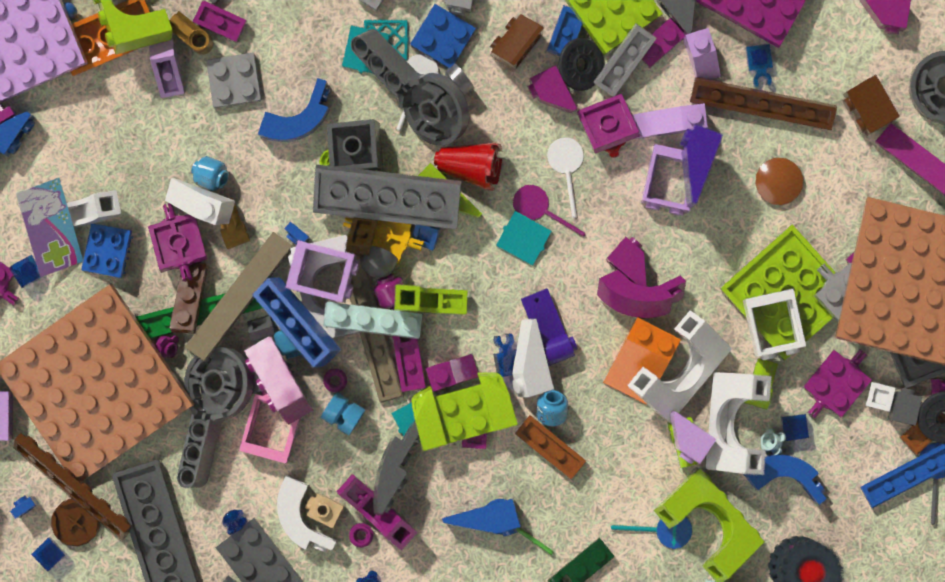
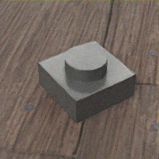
[247,315,275,341]

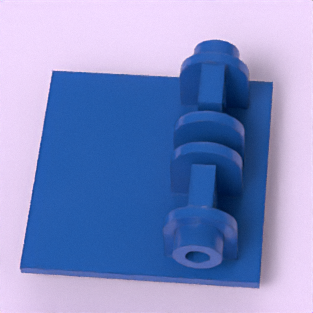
[81,224,133,278]

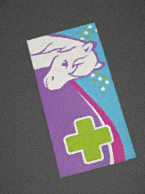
[15,178,83,277]

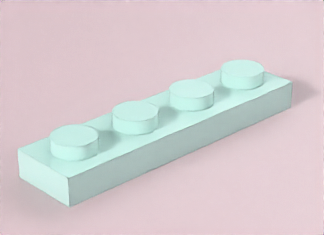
[323,302,422,339]

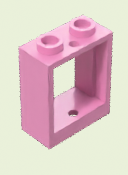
[239,392,301,464]

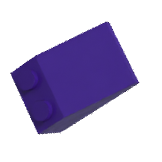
[680,124,723,208]

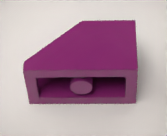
[859,0,911,35]
[527,65,577,113]
[605,237,647,287]
[426,354,478,392]

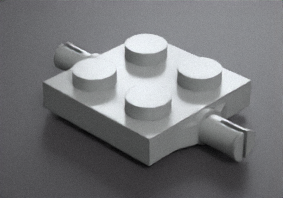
[814,263,851,322]

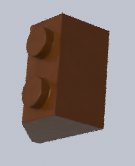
[490,14,544,72]
[842,74,900,136]

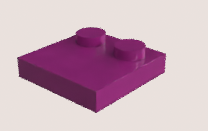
[577,94,640,154]

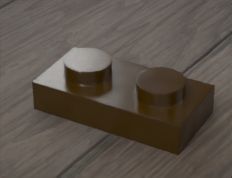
[345,217,378,256]

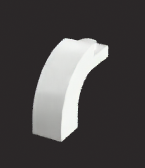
[67,190,121,228]
[277,475,337,552]

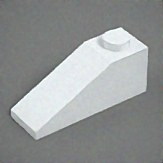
[165,178,235,225]
[512,319,554,397]

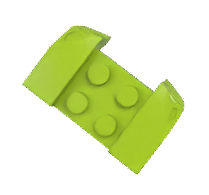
[412,372,518,451]

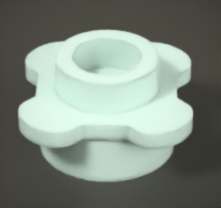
[761,428,786,455]

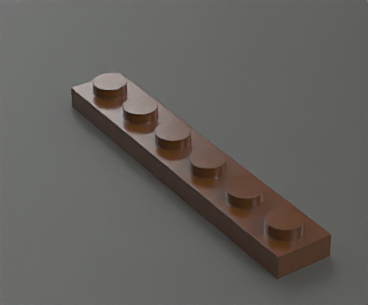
[690,77,837,131]
[13,433,131,541]

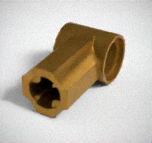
[169,11,213,55]
[220,198,250,250]

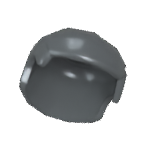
[359,246,398,278]

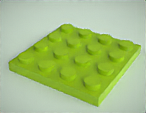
[719,224,836,361]

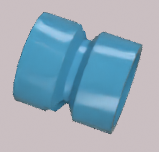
[320,392,366,436]

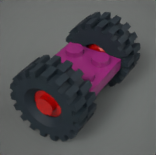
[768,536,845,582]

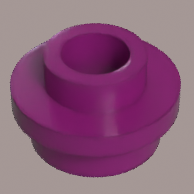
[323,368,347,392]
[349,523,373,548]

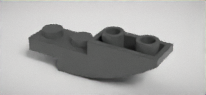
[373,421,420,516]

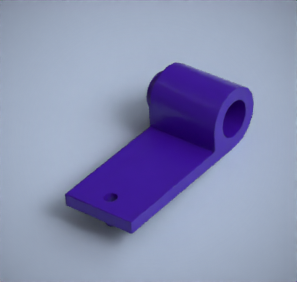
[521,288,578,367]

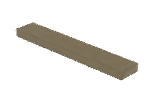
[185,232,293,362]
[340,259,403,403]

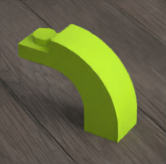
[395,285,468,315]

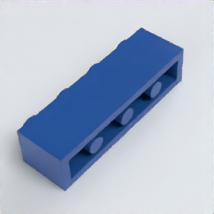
[252,277,342,368]

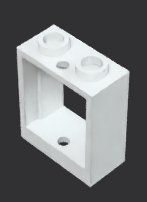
[743,289,806,360]

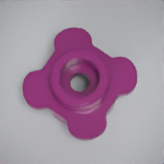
[155,335,179,359]

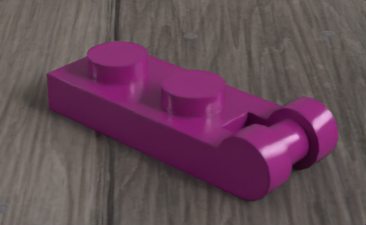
[392,336,426,392]

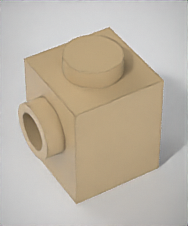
[305,493,345,528]

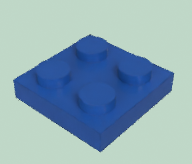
[410,4,476,69]

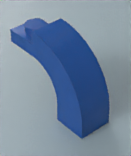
[258,78,331,142]
[743,455,827,505]

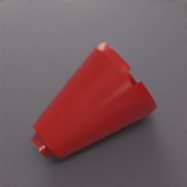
[434,143,503,191]

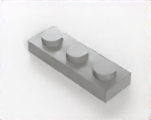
[594,23,656,97]

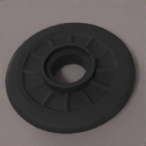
[558,38,604,91]
[917,392,945,443]

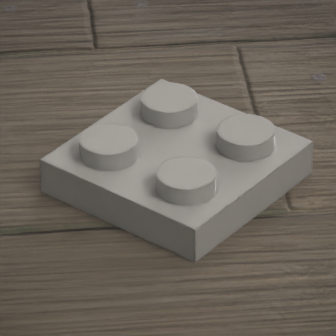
[206,52,262,108]

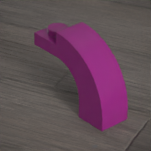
[597,269,686,318]
[336,474,418,551]

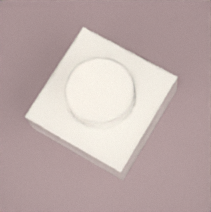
[866,382,897,412]

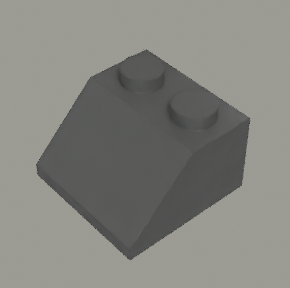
[327,119,384,171]

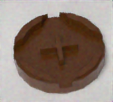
[51,498,100,546]

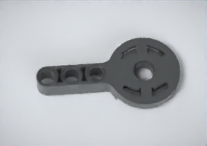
[351,29,469,146]
[909,51,945,128]
[177,346,253,488]

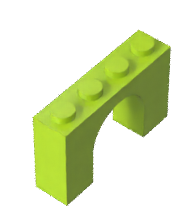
[92,0,173,55]
[653,469,765,582]

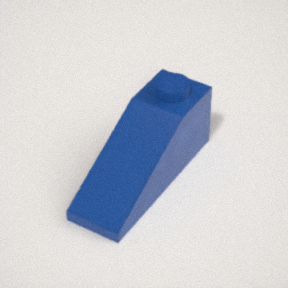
[442,498,521,537]

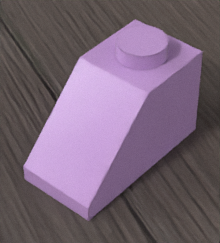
[683,28,721,80]
[149,39,185,98]
[670,411,716,464]

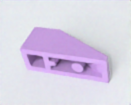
[632,104,708,139]

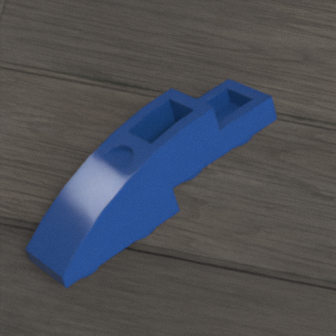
[0,112,35,157]

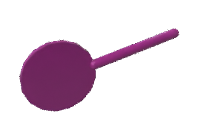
[513,185,585,237]

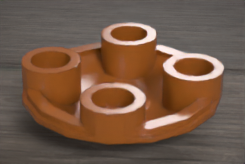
[755,157,803,205]

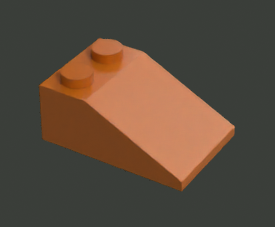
[603,317,681,404]

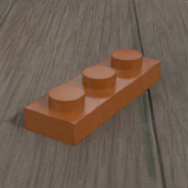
[514,415,586,479]

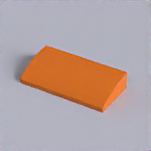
[70,0,151,76]

